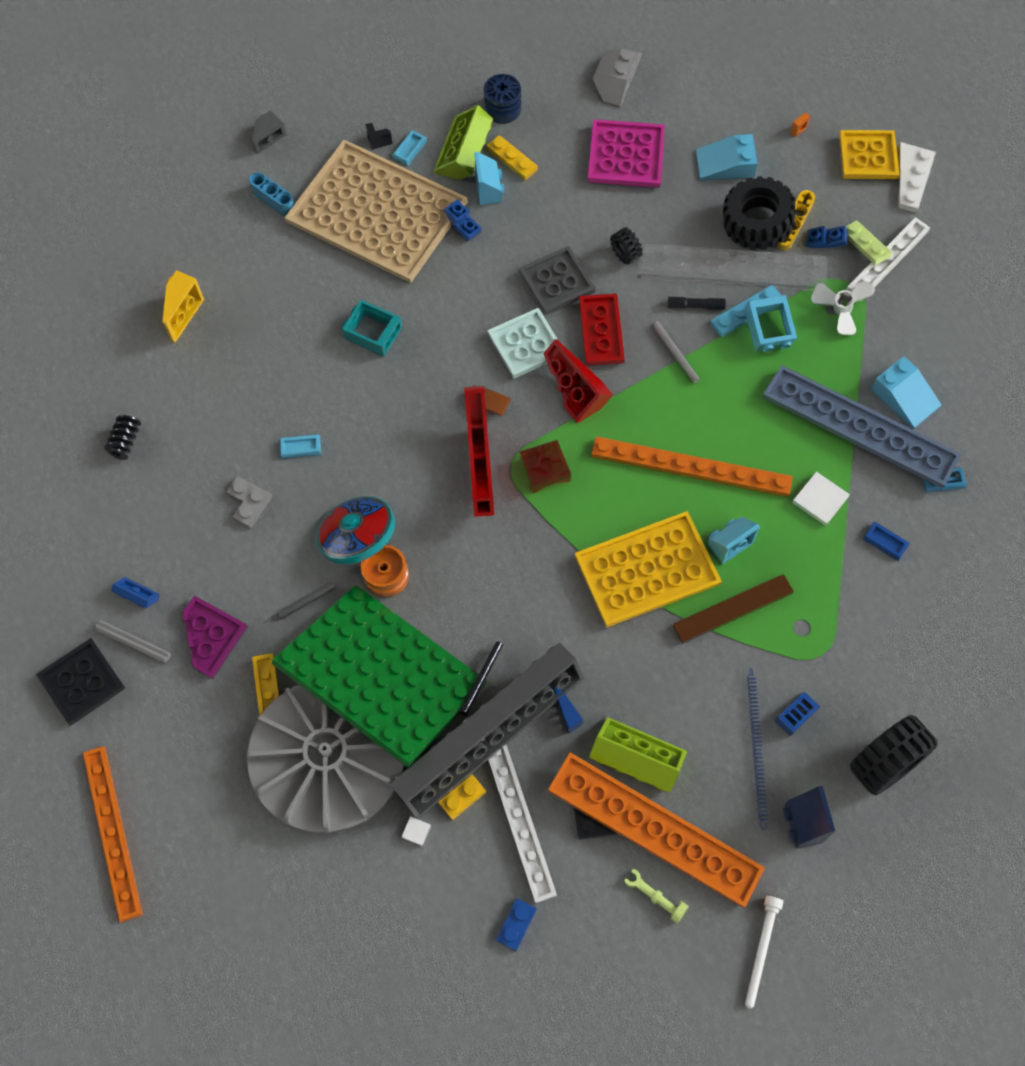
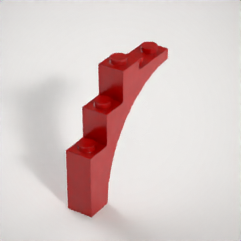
[464,386,495,517]

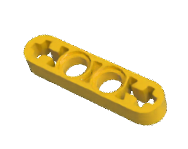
[777,190,815,250]

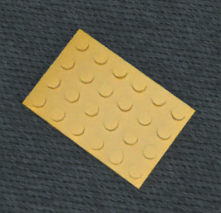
[574,511,722,628]

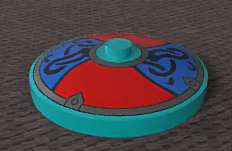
[316,496,396,564]

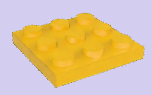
[839,130,899,179]

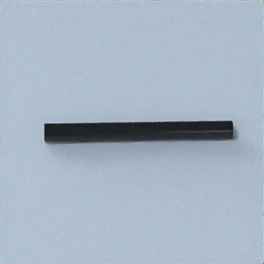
[459,641,503,716]

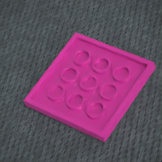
[587,119,665,188]

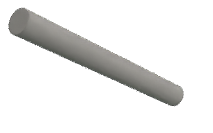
[652,321,700,383]

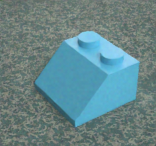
[474,152,505,205]
[707,516,760,565]

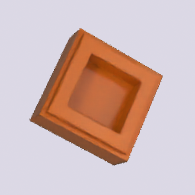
[790,112,810,137]

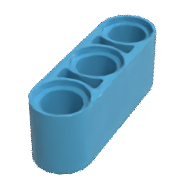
[249,172,294,216]

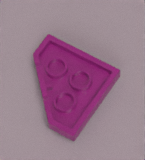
[183,596,248,679]

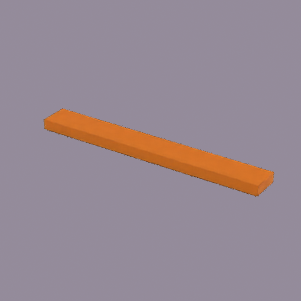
[82,746,143,923]

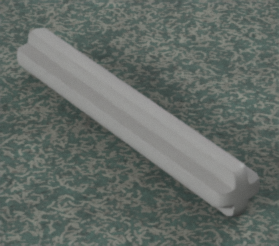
[95,620,171,663]

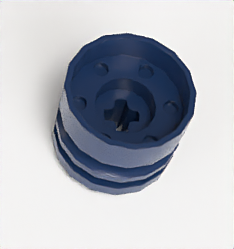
[483,74,521,124]

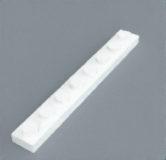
[482,727,557,904]

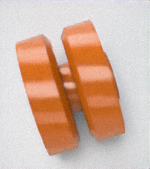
[360,545,409,597]

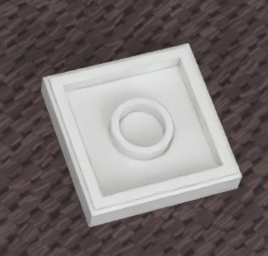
[792,472,850,526]

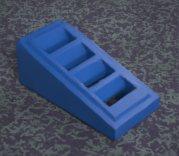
[554,686,583,733]
[775,692,820,736]

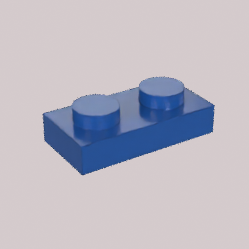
[111,577,159,608]
[496,898,537,952]

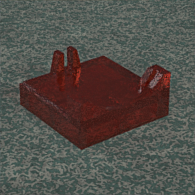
[520,440,571,494]

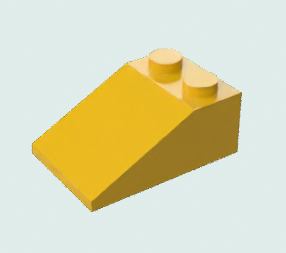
[162,270,204,343]

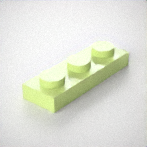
[846,220,891,266]

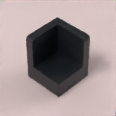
[365,123,393,150]

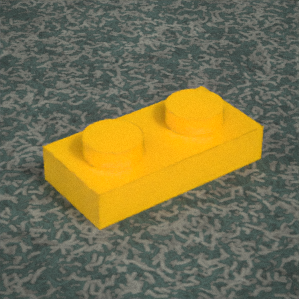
[438,774,486,821]

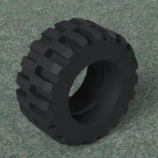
[723,176,796,250]
[850,715,938,796]

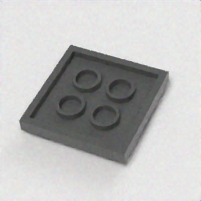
[519,246,595,315]

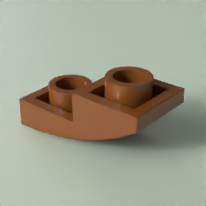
[472,385,511,416]

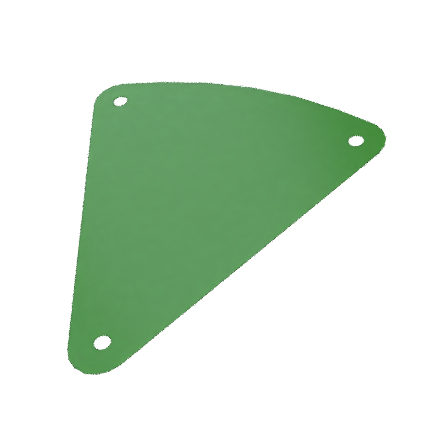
[511,279,866,660]

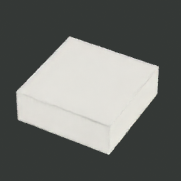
[402,816,431,847]

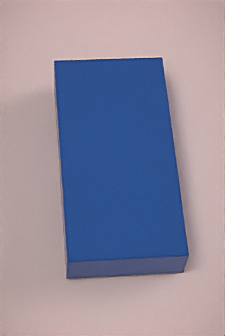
[863,521,910,561]

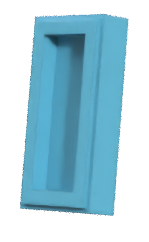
[392,130,427,166]
[280,434,321,459]

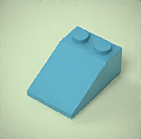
[696,134,758,181]
[871,356,941,429]

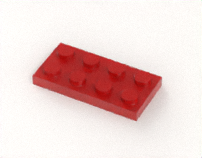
[579,293,625,366]

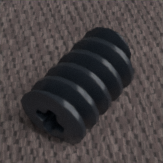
[105,415,141,460]

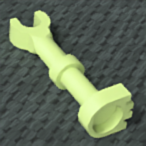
[624,869,689,924]

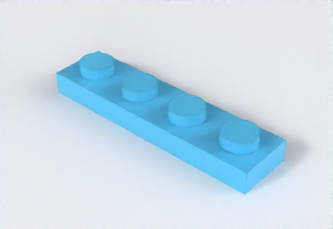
[710,285,782,337]

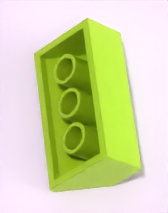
[433,105,493,180]
[589,717,687,793]

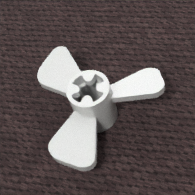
[811,281,875,336]

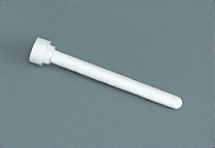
[745,896,784,1009]

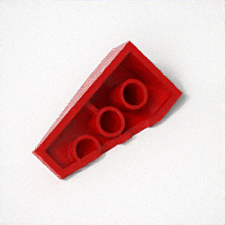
[543,339,613,423]

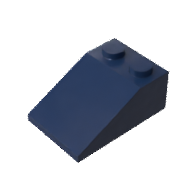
[783,786,835,848]

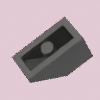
[252,110,286,154]

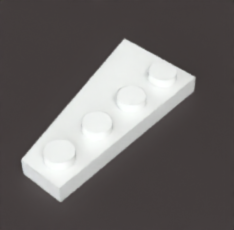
[898,142,936,213]

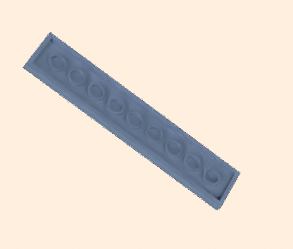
[762,365,962,489]

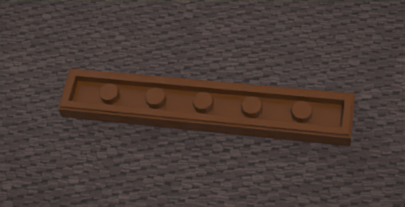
[673,574,794,644]

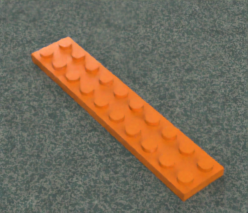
[547,752,765,908]

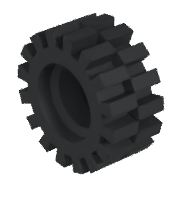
[610,227,643,265]

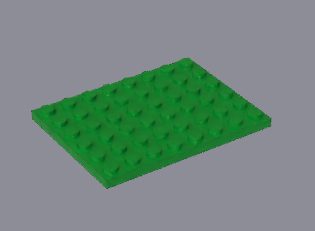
[272,585,487,767]

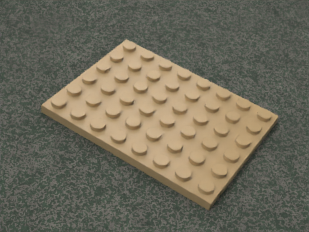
[285,140,468,283]

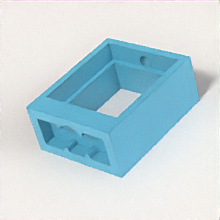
[744,295,797,352]

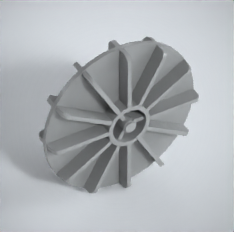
[247,685,404,834]

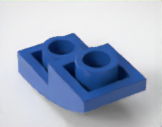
[444,199,482,242]
[806,225,848,248]

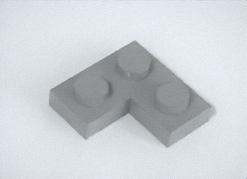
[227,476,272,529]

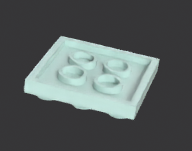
[487,308,558,379]

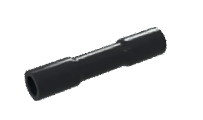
[667,296,726,310]

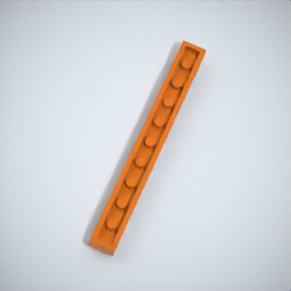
[592,436,793,497]

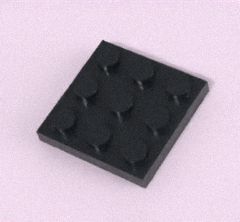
[36,638,126,726]

